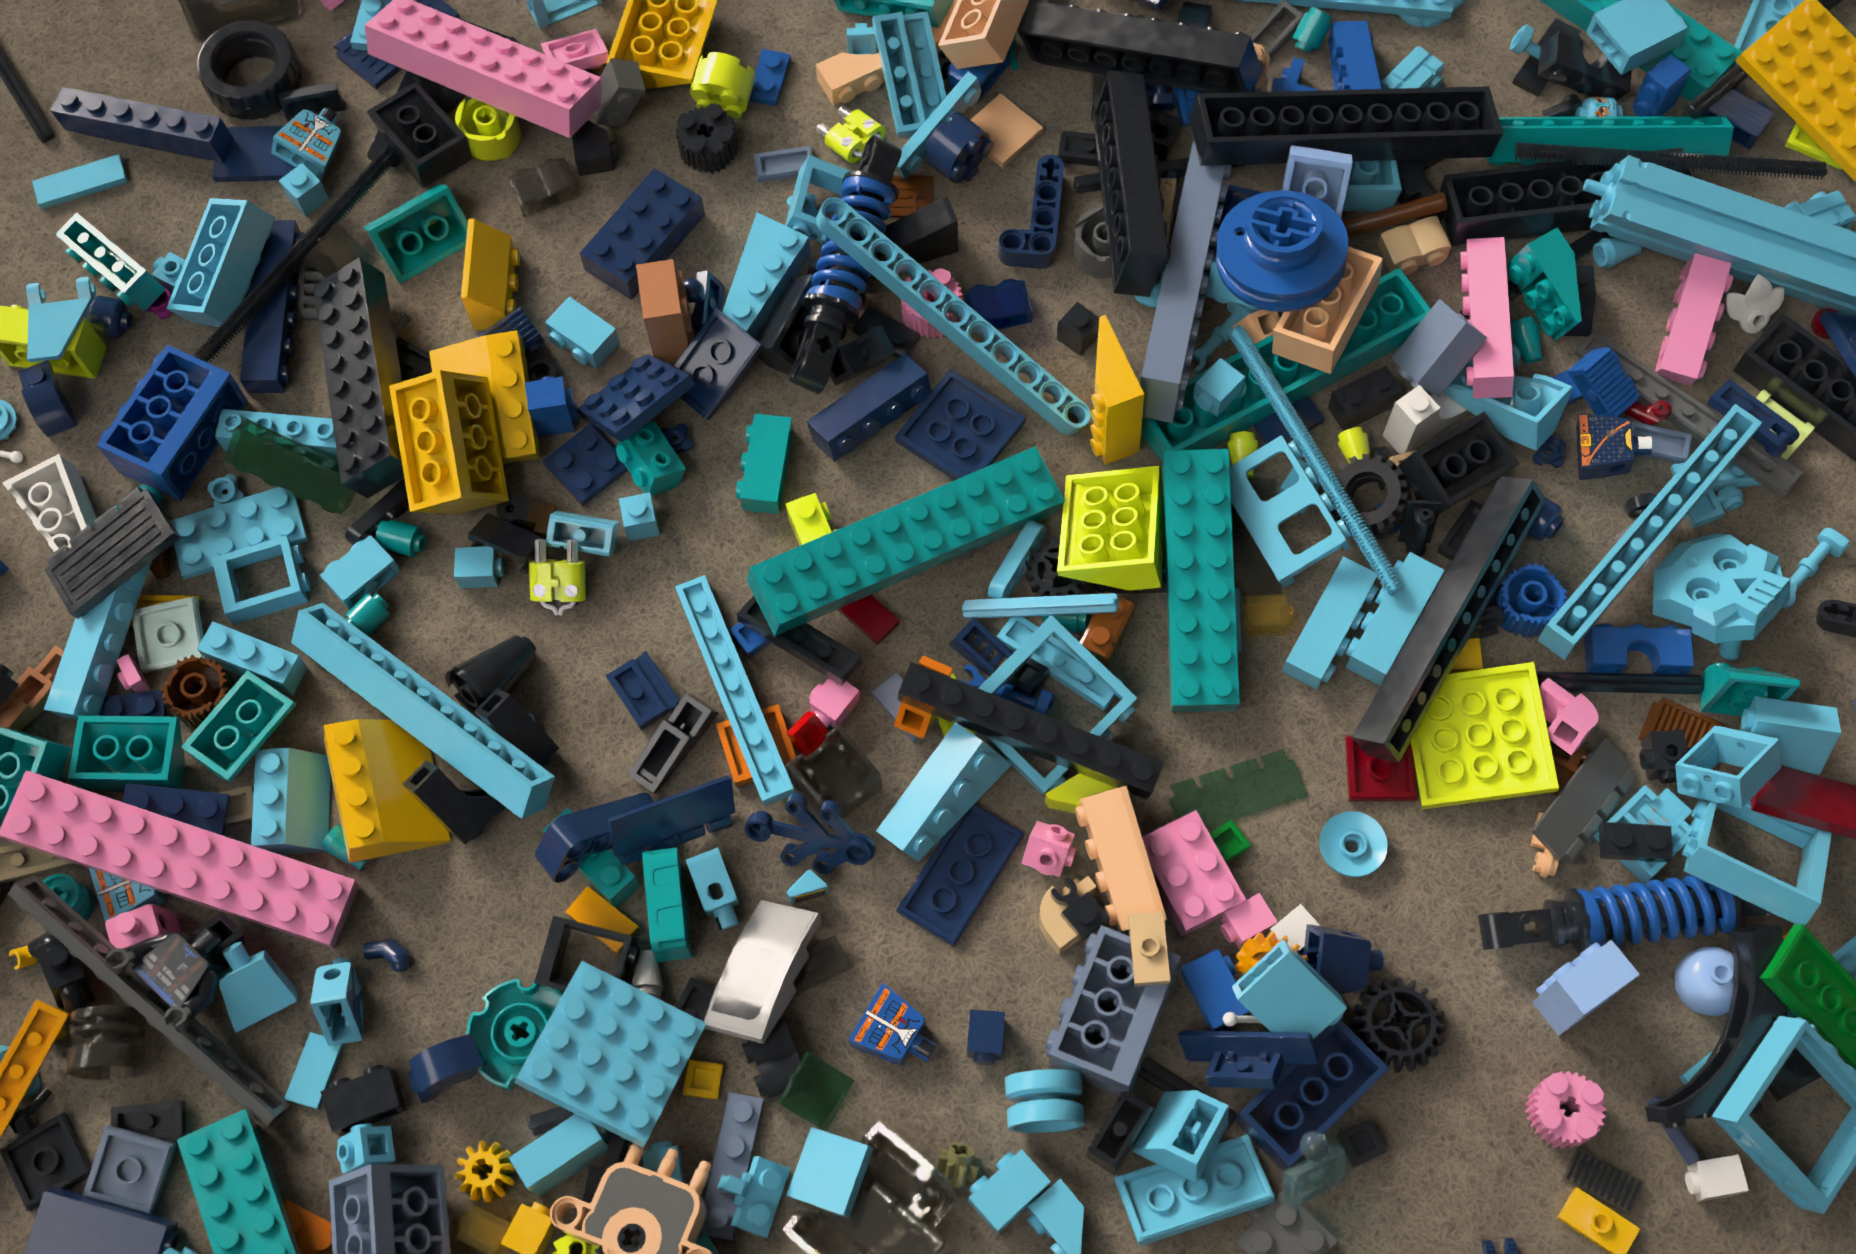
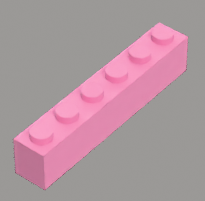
[1460,237,1514,399]

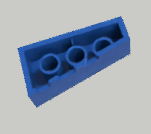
[1328,21,1381,90]

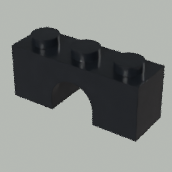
[1538,31,1632,101]

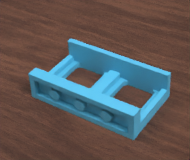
[1229,435,1351,588]

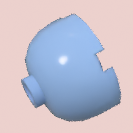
[1674,946,1734,1016]

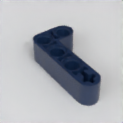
[998,155,1064,269]
[535,792,655,883]

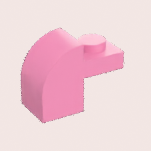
[1539,678,1599,756]

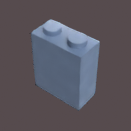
[1392,299,1488,398]

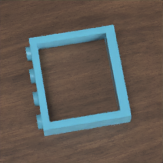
[979,615,1137,795]
[1682,798,1832,926]
[1711,1016,1856,1214]

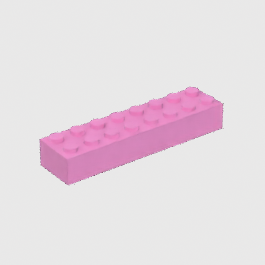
[365,0,601,138]

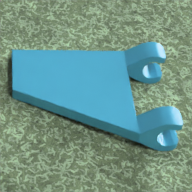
[26,277,96,362]

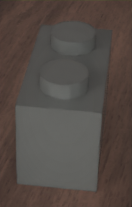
[594,59,645,127]

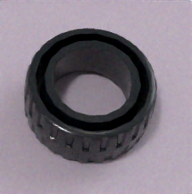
[197,20,302,120]

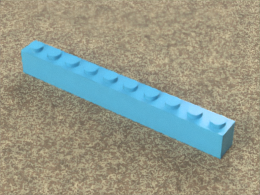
[1538,404,1762,660]
[291,603,555,819]

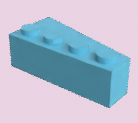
[876,722,1011,862]

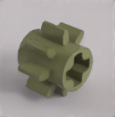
[935,1143,981,1188]

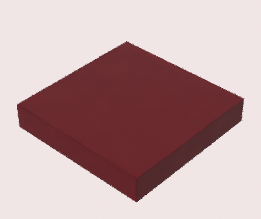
[1345,736,1417,802]

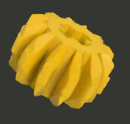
[455,1141,516,1203]

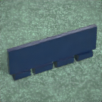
[608,776,735,866]

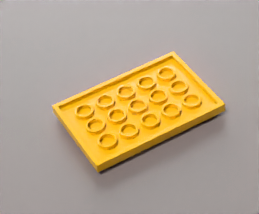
[1735,0,1856,182]

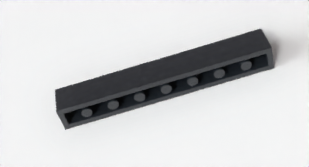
[897,662,1164,800]

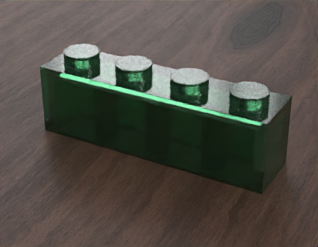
[224,419,356,515]

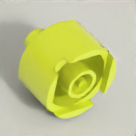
[690,52,756,119]
[455,98,521,161]

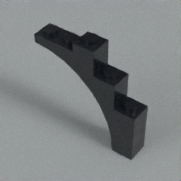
[1645,924,1791,1128]

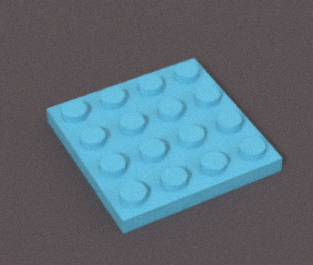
[515,961,706,1148]

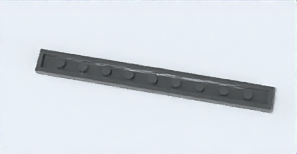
[8,875,291,1127]

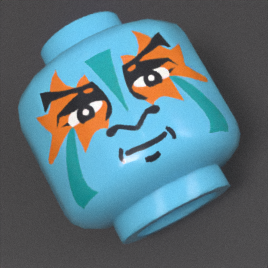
[1575,97,1623,117]

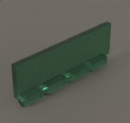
[1168,749,1307,829]

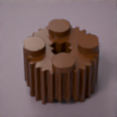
[160,655,235,729]

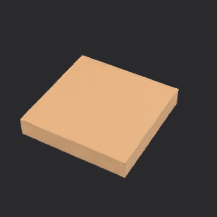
[971,93,1043,168]

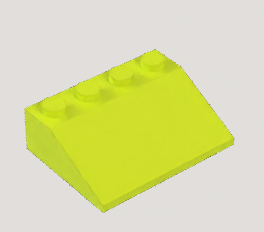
[1057,466,1164,591]

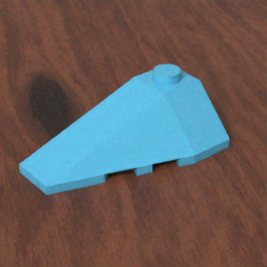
[1443,363,1573,451]

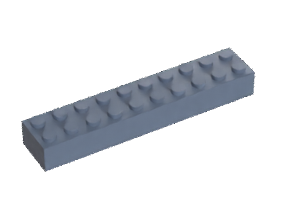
[1140,143,1232,423]

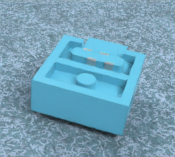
[1594,785,1693,884]

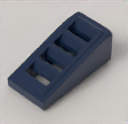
[948,617,1013,677]

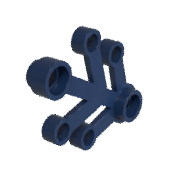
[745,793,876,874]

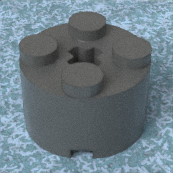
[1074,207,1112,279]

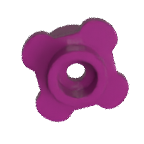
[146,288,172,319]

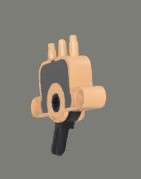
[550,1143,712,1254]

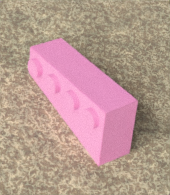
[1655,253,1733,386]

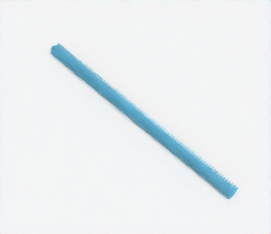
[1228,325,1404,595]

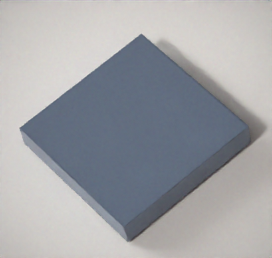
[83,1125,176,1215]

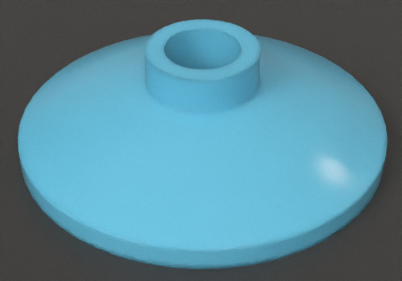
[1319,811,1388,877]

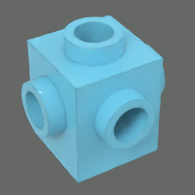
[337,1124,395,1174]

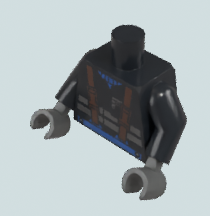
[106,926,222,1033]

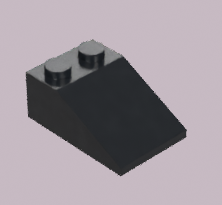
[367,81,472,189]

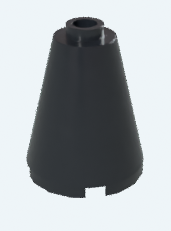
[445,635,536,720]

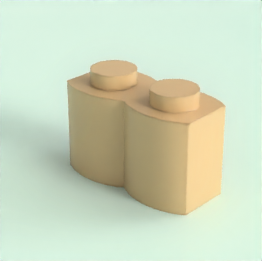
[1377,216,1451,275]

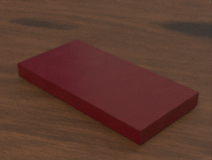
[1750,765,1856,839]

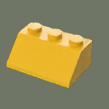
[461,219,520,330]

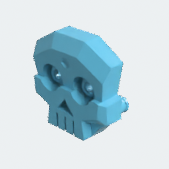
[1653,533,1790,660]

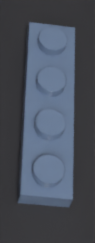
[699,1092,764,1242]

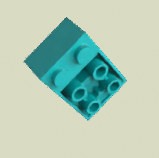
[1506,227,1582,342]

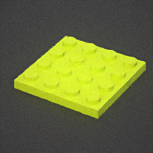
[1411,662,1559,810]

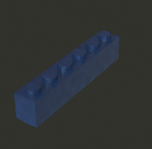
[51,87,234,163]
[240,220,305,393]

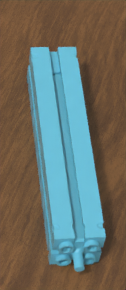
[1583,155,1856,316]

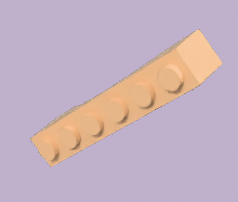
[816,0,957,105]

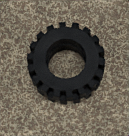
[1329,454,1412,540]

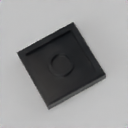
[0,1112,92,1212]

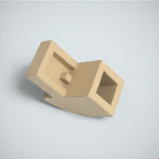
[1039,876,1097,956]

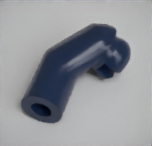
[363,939,411,972]

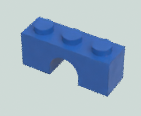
[1584,623,1694,675]

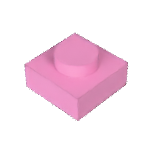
[116,654,151,693]

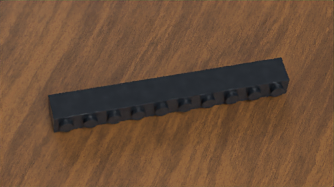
[1352,476,1546,762]

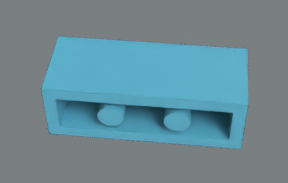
[197,621,308,696]

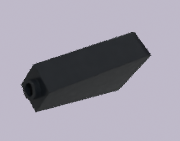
[869,196,958,280]

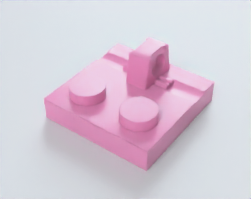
[541,29,609,70]

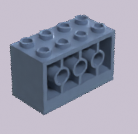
[1045,925,1180,1097]
[329,1164,451,1254]

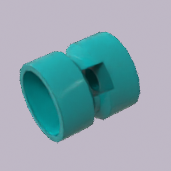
[42,874,95,921]

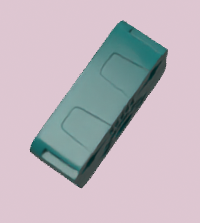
[642,848,693,963]

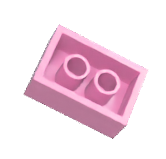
[1142,810,1246,937]

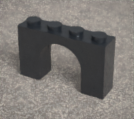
[402,688,559,845]

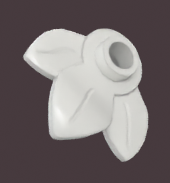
[1726,274,1784,334]

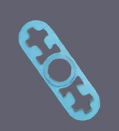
[988,520,1047,599]

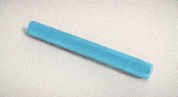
[962,593,1119,619]

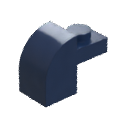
[18,360,77,437]
[409,1034,484,1104]

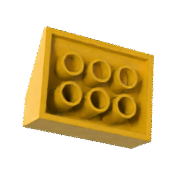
[606,0,719,89]
[1090,315,1144,465]
[429,330,541,465]
[324,719,451,863]

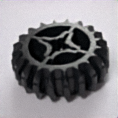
[1350,978,1447,1073]

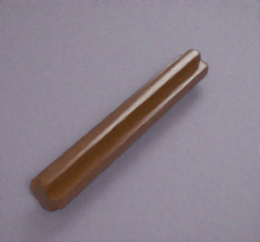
[1342,193,1447,237]

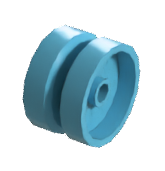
[1005,1069,1085,1133]

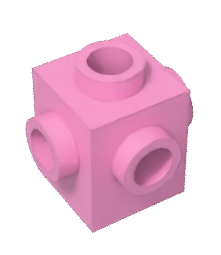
[1021,821,1077,877]

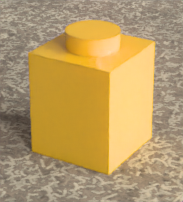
[501,1202,556,1254]

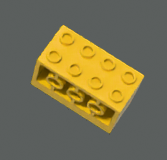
[389,370,509,514]

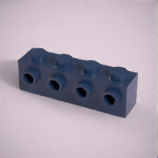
[806,354,932,462]

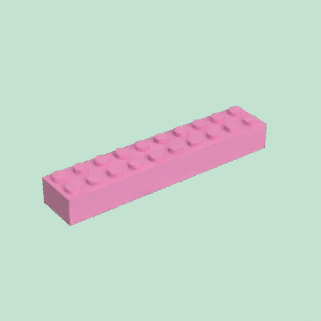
[0,770,360,949]

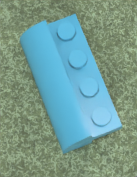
[872,11,946,139]

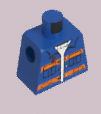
[848,983,937,1066]

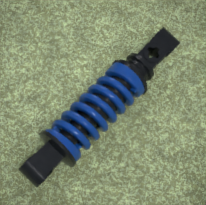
[789,135,902,395]
[1478,875,1781,954]

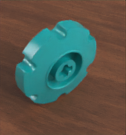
[466,979,563,1091]

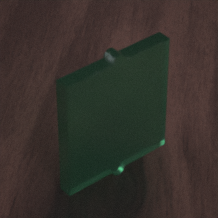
[778,1051,854,1132]

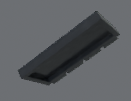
[44,486,181,619]

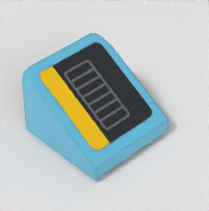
[787,869,829,904]

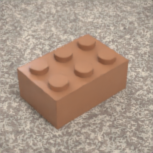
[636,259,695,362]

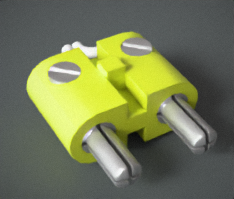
[817,106,886,163]
[529,539,586,615]

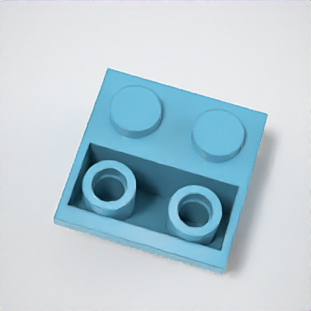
[1133,1090,1229,1183]

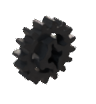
[1025,536,1091,597]

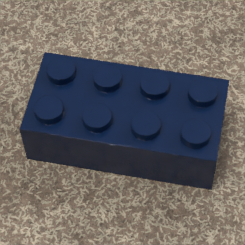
[580,168,705,300]
[1234,1020,1389,1173]

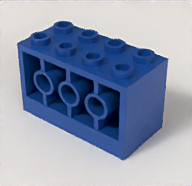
[97,345,248,501]

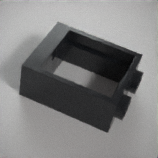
[534,916,641,991]

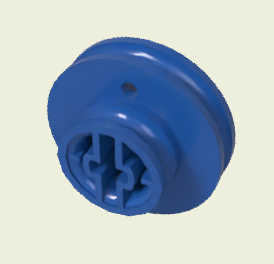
[1216,190,1348,312]

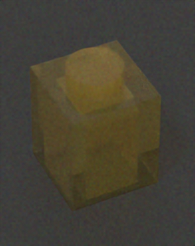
[1244,595,1293,637]
[455,1205,511,1254]

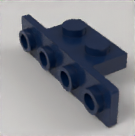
[1178,1031,1319,1089]

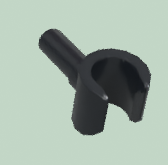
[10,1088,52,1135]

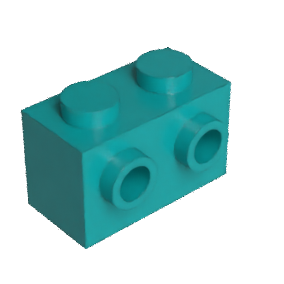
[616,421,686,496]

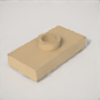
[1128,912,1170,986]

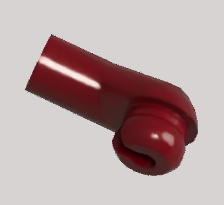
[1624,400,1672,426]

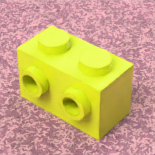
[786,493,837,546]

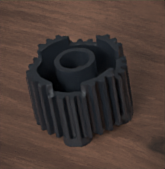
[676,103,738,174]

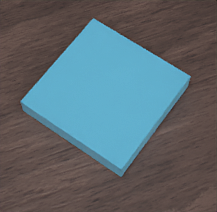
[787,1127,874,1218]

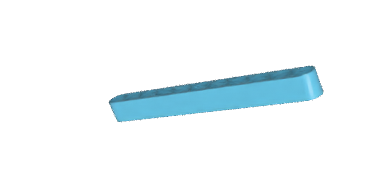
[816,197,1091,435]

